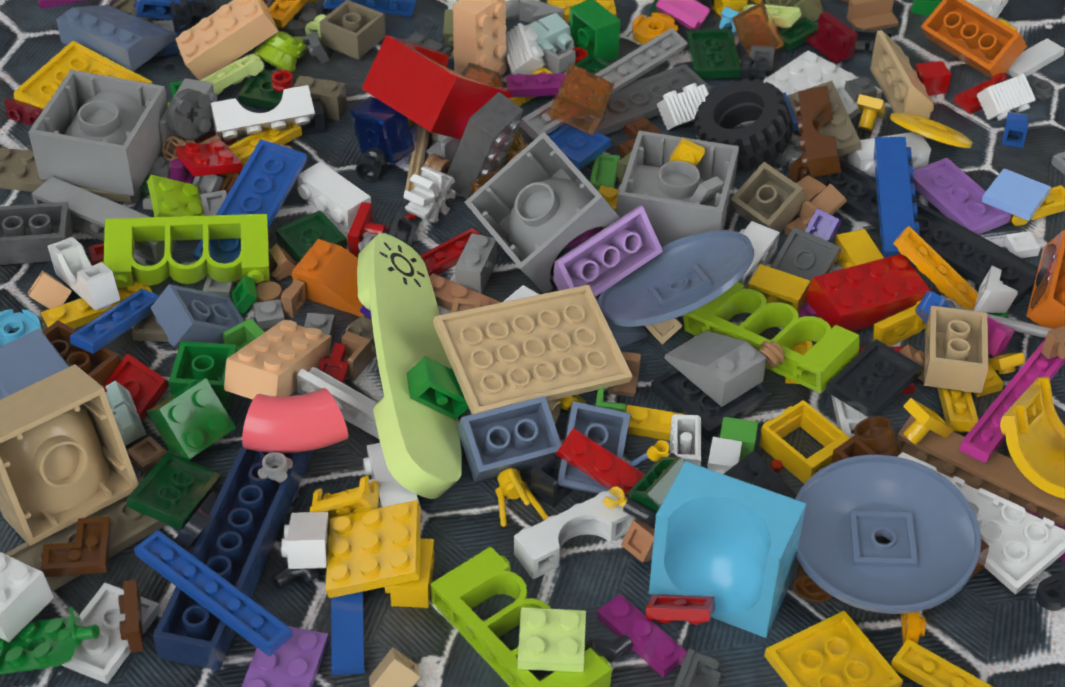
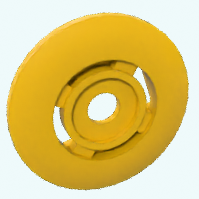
[890,112,973,148]

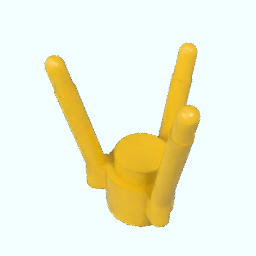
[495,468,549,528]

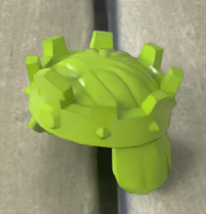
[254,30,307,72]

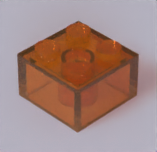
[548,64,614,135]

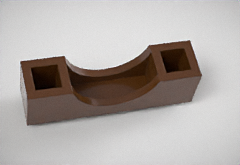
[795,86,841,177]

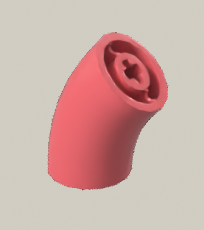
[242,388,348,453]

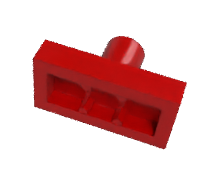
[347,202,386,256]

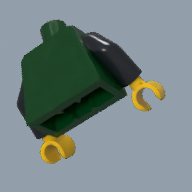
[603,440,684,527]

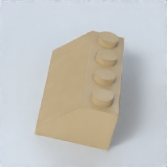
[870,30,934,119]

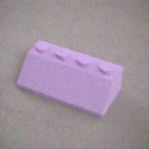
[553,206,663,297]

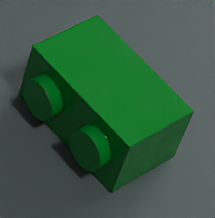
[407,356,469,420]

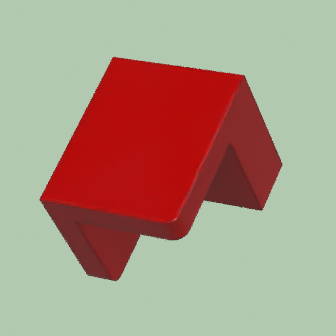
[915,61,952,96]

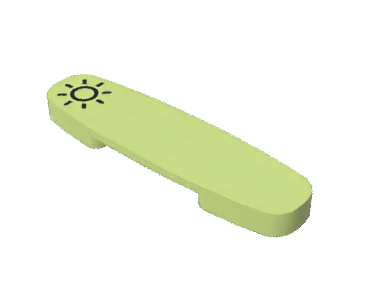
[357,233,462,499]

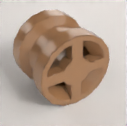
[424,153,452,174]

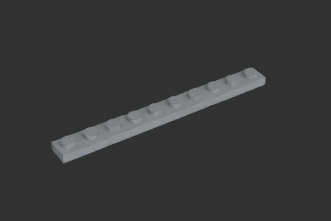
[520,28,688,140]

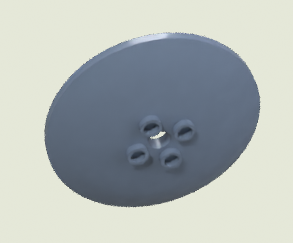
[598,230,754,327]
[795,455,981,614]

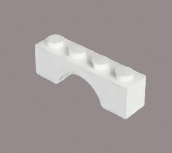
[211,85,315,139]
[48,237,120,310]
[514,491,636,579]

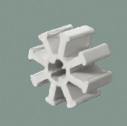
[404,166,456,223]

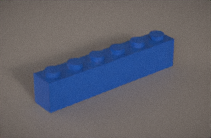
[874,136,919,268]

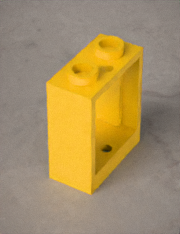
[759,400,850,484]

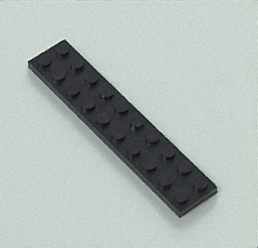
[802,159,1038,305]

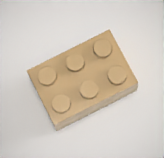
[924,306,988,393]

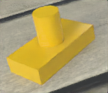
[857,94,886,131]
[903,398,954,445]

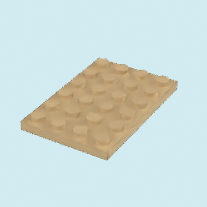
[433,285,633,414]

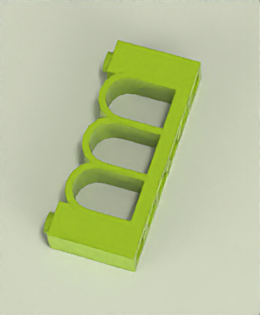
[104,214,270,288]
[684,282,859,393]
[431,547,612,687]

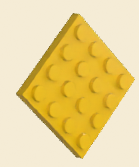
[14,41,152,109]

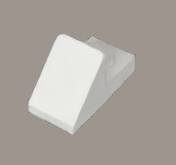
[974,266,1018,313]

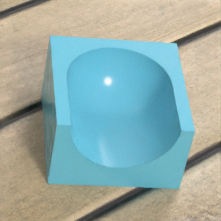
[649,461,806,638]

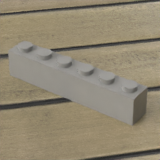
[32,176,178,264]

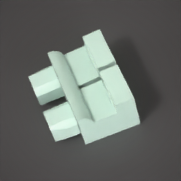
[526,13,574,54]
[106,381,146,446]

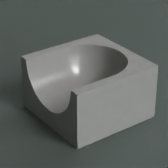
[29,70,168,196]
[617,131,739,246]
[465,132,620,294]

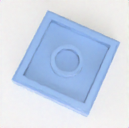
[982,168,1051,221]

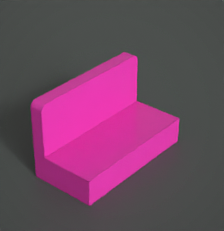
[656,0,710,30]

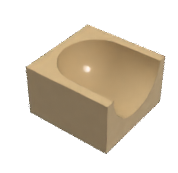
[0,364,139,546]

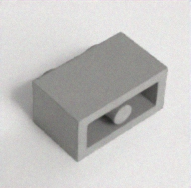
[455,234,497,294]

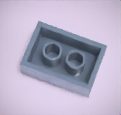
[457,396,562,483]

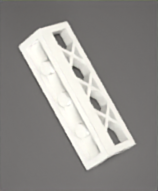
[297,367,379,439]

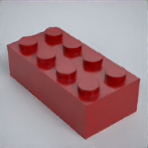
[805,254,931,332]

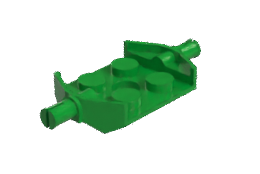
[0,607,100,675]

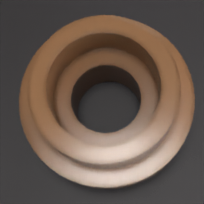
[759,341,785,367]

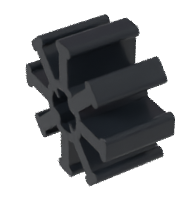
[170,0,217,32]

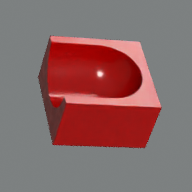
[361,35,512,139]

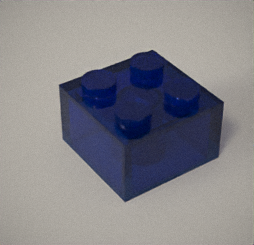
[350,97,415,164]

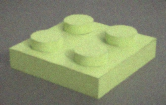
[517,607,586,672]

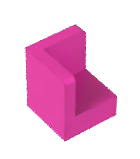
[987,316,1015,357]

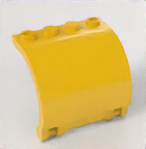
[1000,377,1065,499]

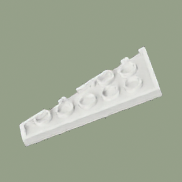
[898,452,1065,595]

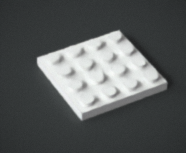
[763,51,882,120]

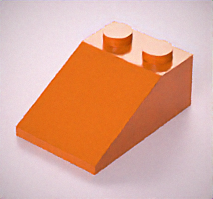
[292,239,363,317]

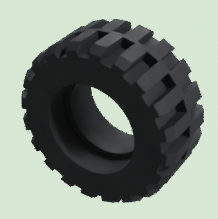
[694,79,793,172]

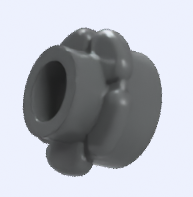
[1031,79,1052,101]

